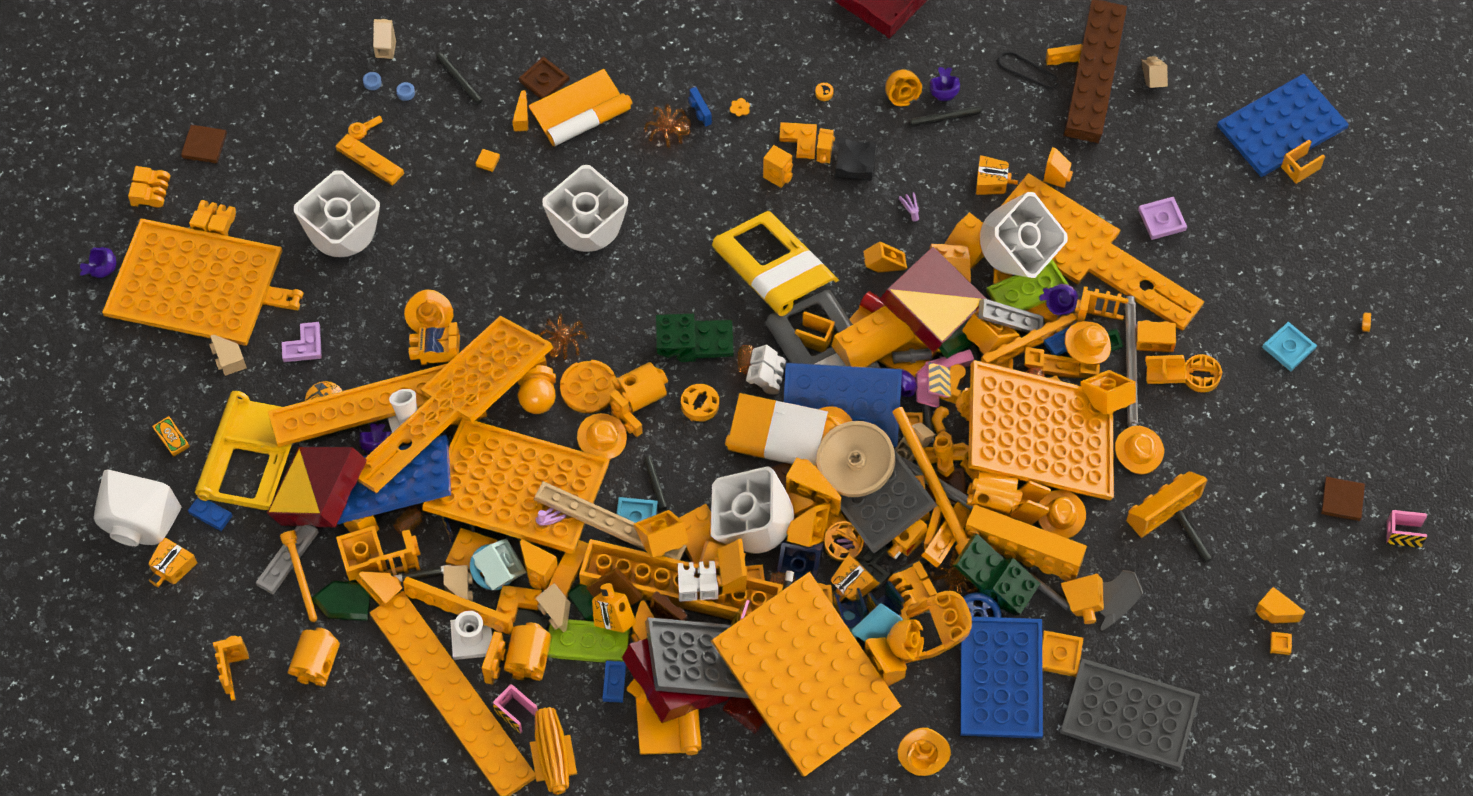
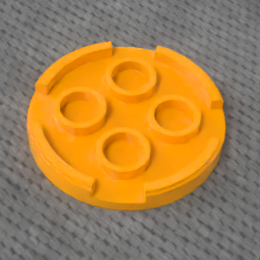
[560,360,616,413]

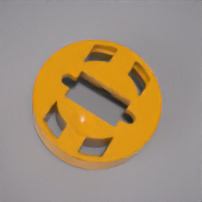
[1185,354,1222,392]
[681,384,719,421]
[824,521,864,562]

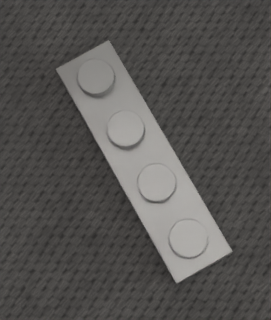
[978,299,1044,333]
[256,525,319,594]

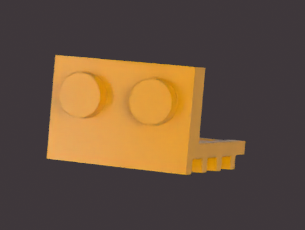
[1074,286,1128,323]
[368,529,421,576]
[213,636,249,701]

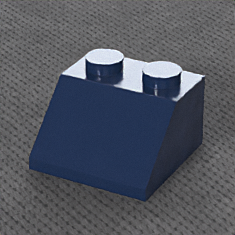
[776,535,824,583]

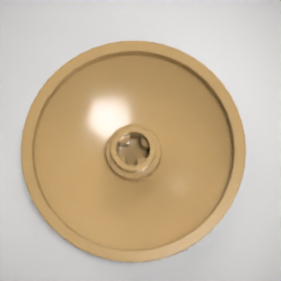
[816,421,895,497]

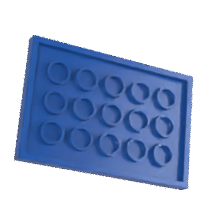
[1217,74,1349,177]
[784,363,902,447]
[337,435,451,524]
[960,617,1043,739]

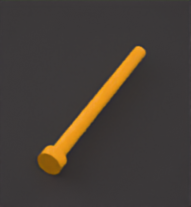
[892,407,970,555]

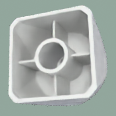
[543,165,628,252]
[294,171,380,257]
[980,192,1068,278]
[711,466,794,554]
[94,470,182,546]

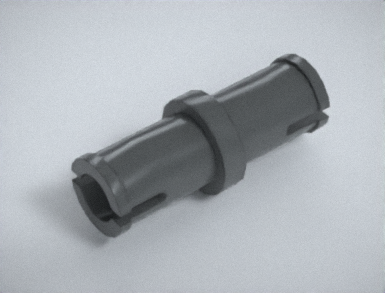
[892,348,932,364]

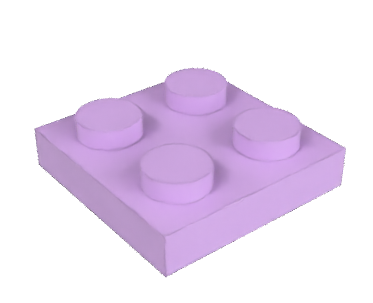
[1138,197,1187,240]

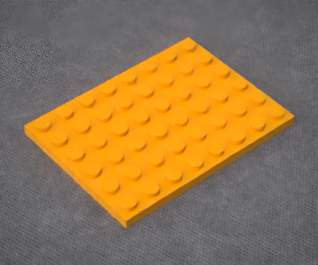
[102,219,282,346]
[968,360,1114,500]
[423,417,610,554]
[711,572,901,777]

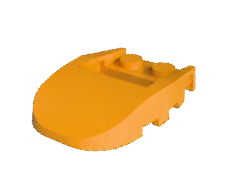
[899,591,972,663]

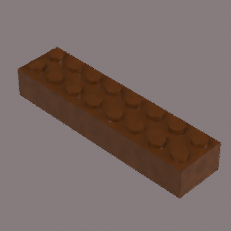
[1063,0,1127,144]

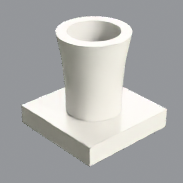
[388,389,417,433]
[450,611,492,660]

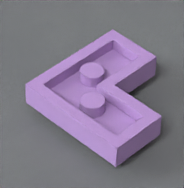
[282,322,322,362]

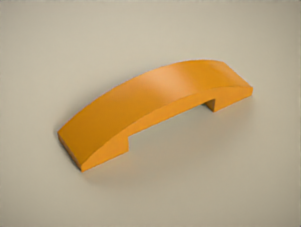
[1024,347,1100,378]
[548,540,588,598]

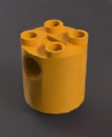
[612,362,668,413]
[966,469,1022,515]
[504,622,552,681]
[288,628,340,687]

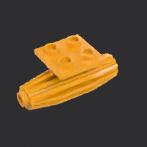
[530,707,577,795]

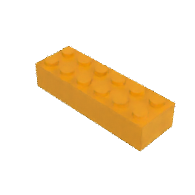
[965,504,1087,581]

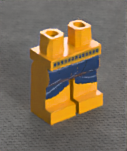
[409,322,460,365]

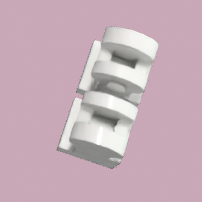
[746,345,786,394]
[678,561,718,602]

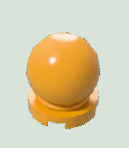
[518,365,556,414]

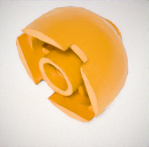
[885,69,922,107]
[887,619,924,660]

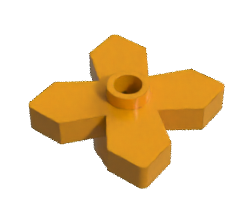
[923,431,969,477]

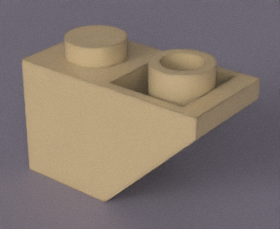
[373,19,396,59]
[1142,56,1168,88]
[209,335,247,376]
[895,423,936,462]
[444,565,473,602]
[536,583,571,633]

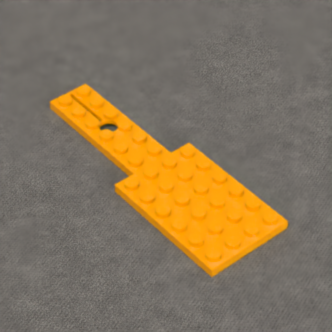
[1001,173,1204,331]
[358,316,553,493]

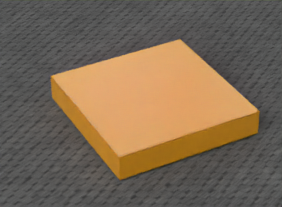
[1042,630,1083,677]

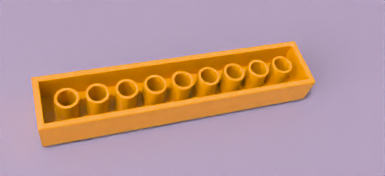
[579,539,783,620]

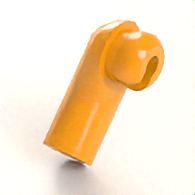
[931,406,949,434]

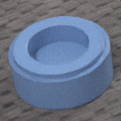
[363,72,382,90]
[396,82,415,101]

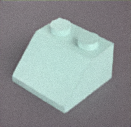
[472,538,527,590]

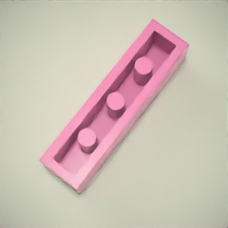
[925,349,974,368]

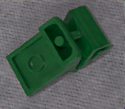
[656,314,734,362]
[953,534,1041,615]

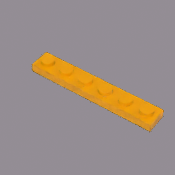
[980,313,1077,366]
[403,577,513,635]

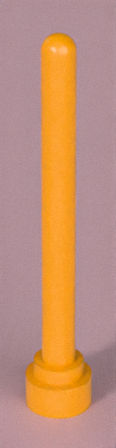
[280,530,317,622]

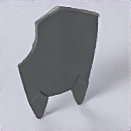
[1099,570,1143,631]

